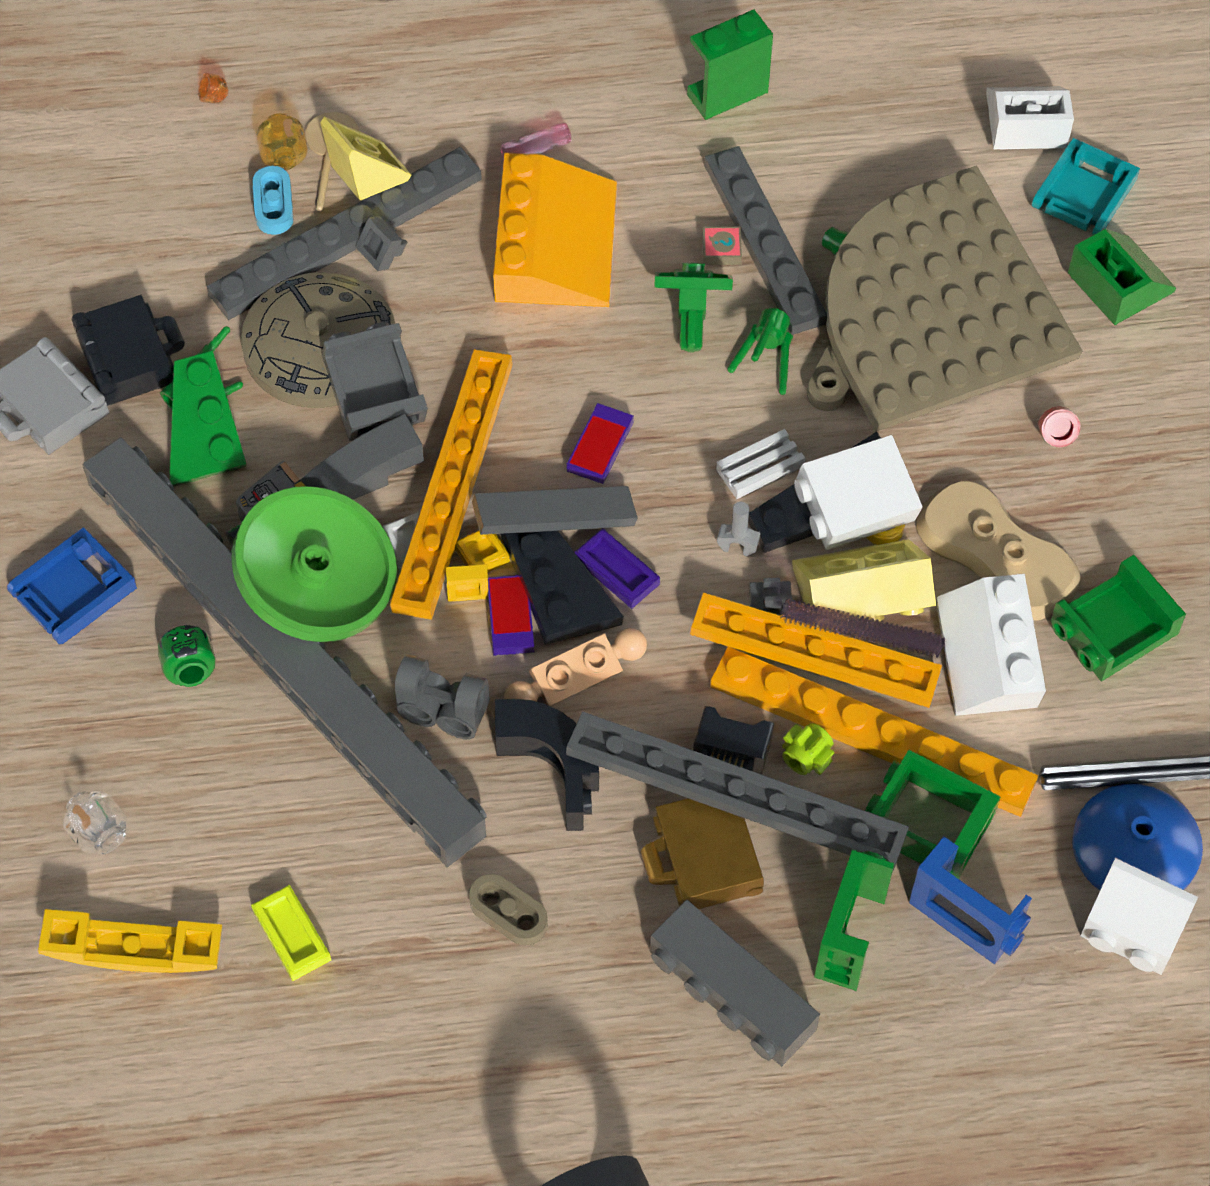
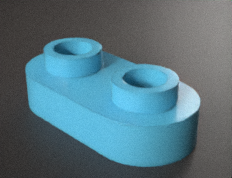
[253,166,294,235]

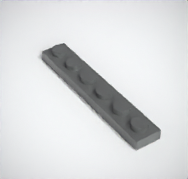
[704,146,827,335]

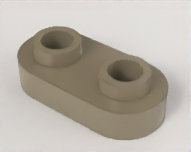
[807,344,851,411]
[469,874,548,945]

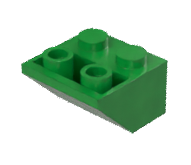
[1068,229,1176,326]

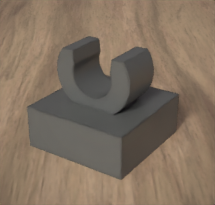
[355,216,408,271]
[749,578,793,620]

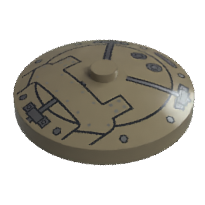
[241,272,395,408]

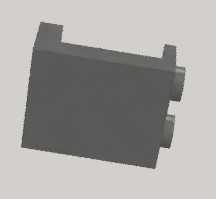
[322,322,428,441]

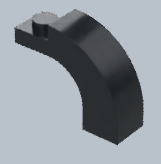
[495,699,599,831]

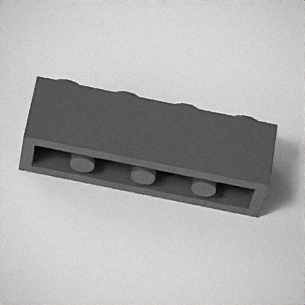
[650,900,820,1067]

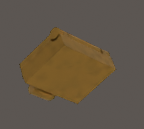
[641,798,764,909]

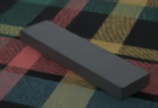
[472,486,638,535]

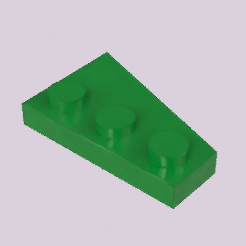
[170,351,247,487]

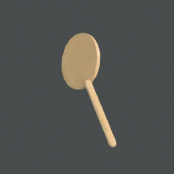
[305,112,359,211]

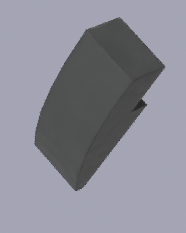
[300,414,424,500]

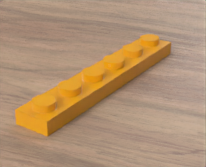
[690,592,942,708]

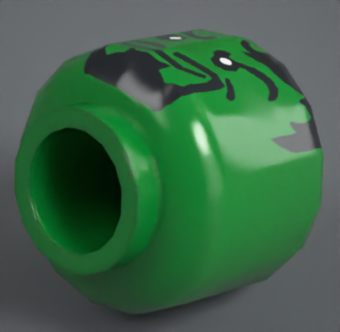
[158,625,216,687]

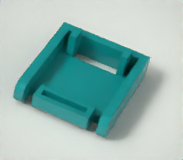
[1032,138,1140,235]

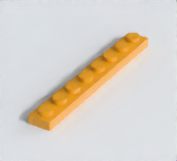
[390,349,513,620]
[710,647,1039,817]

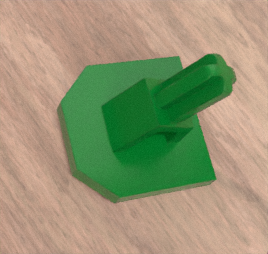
[654,262,733,352]

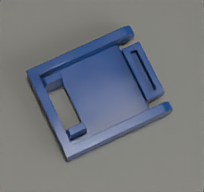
[7,527,137,644]

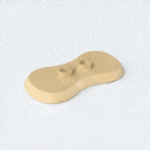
[916,481,1081,621]

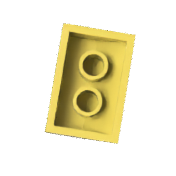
[792,539,936,630]

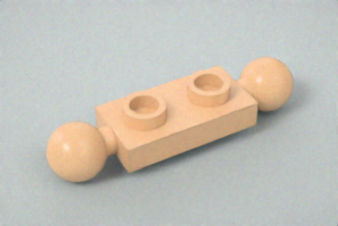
[504,628,647,706]

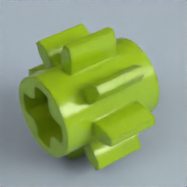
[782,723,834,776]

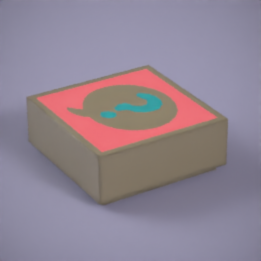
[702,227,742,265]

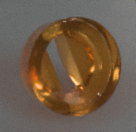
[198,72,229,104]

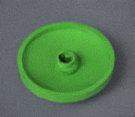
[231,486,397,642]

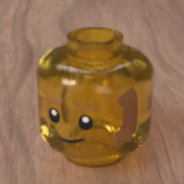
[256,113,308,170]

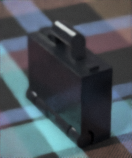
[71,295,185,406]

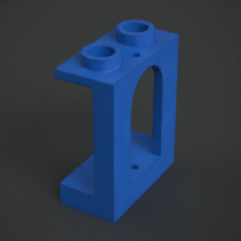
[909,837,1032,965]

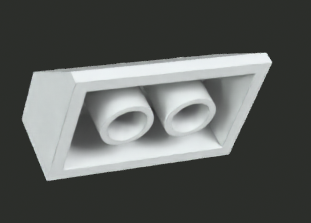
[936,574,1046,716]

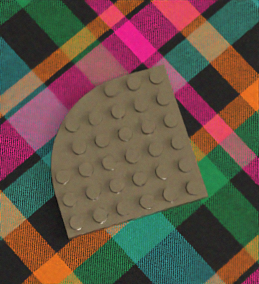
[825,165,1083,432]

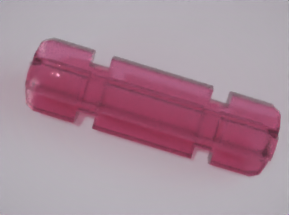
[500,122,571,159]

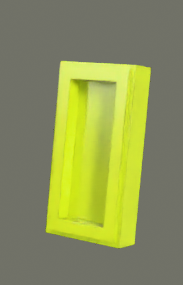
[251,885,331,981]

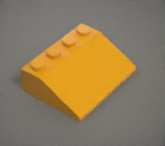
[493,153,617,307]

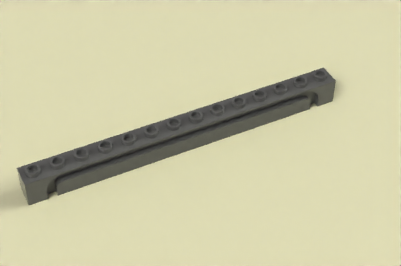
[82,437,487,868]

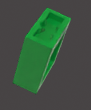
[865,750,1001,879]

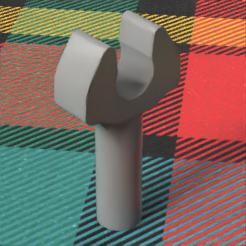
[717,502,760,557]

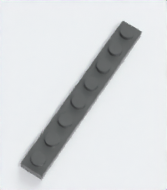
[207,147,482,320]
[566,711,909,871]

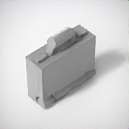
[0,338,109,455]

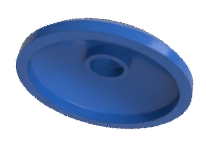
[1072,784,1203,890]

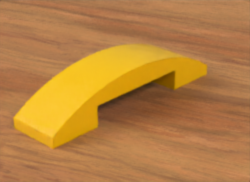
[38,909,222,973]

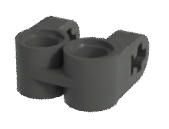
[395,654,490,739]

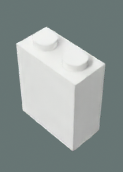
[794,435,923,550]

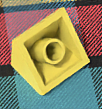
[320,117,411,200]

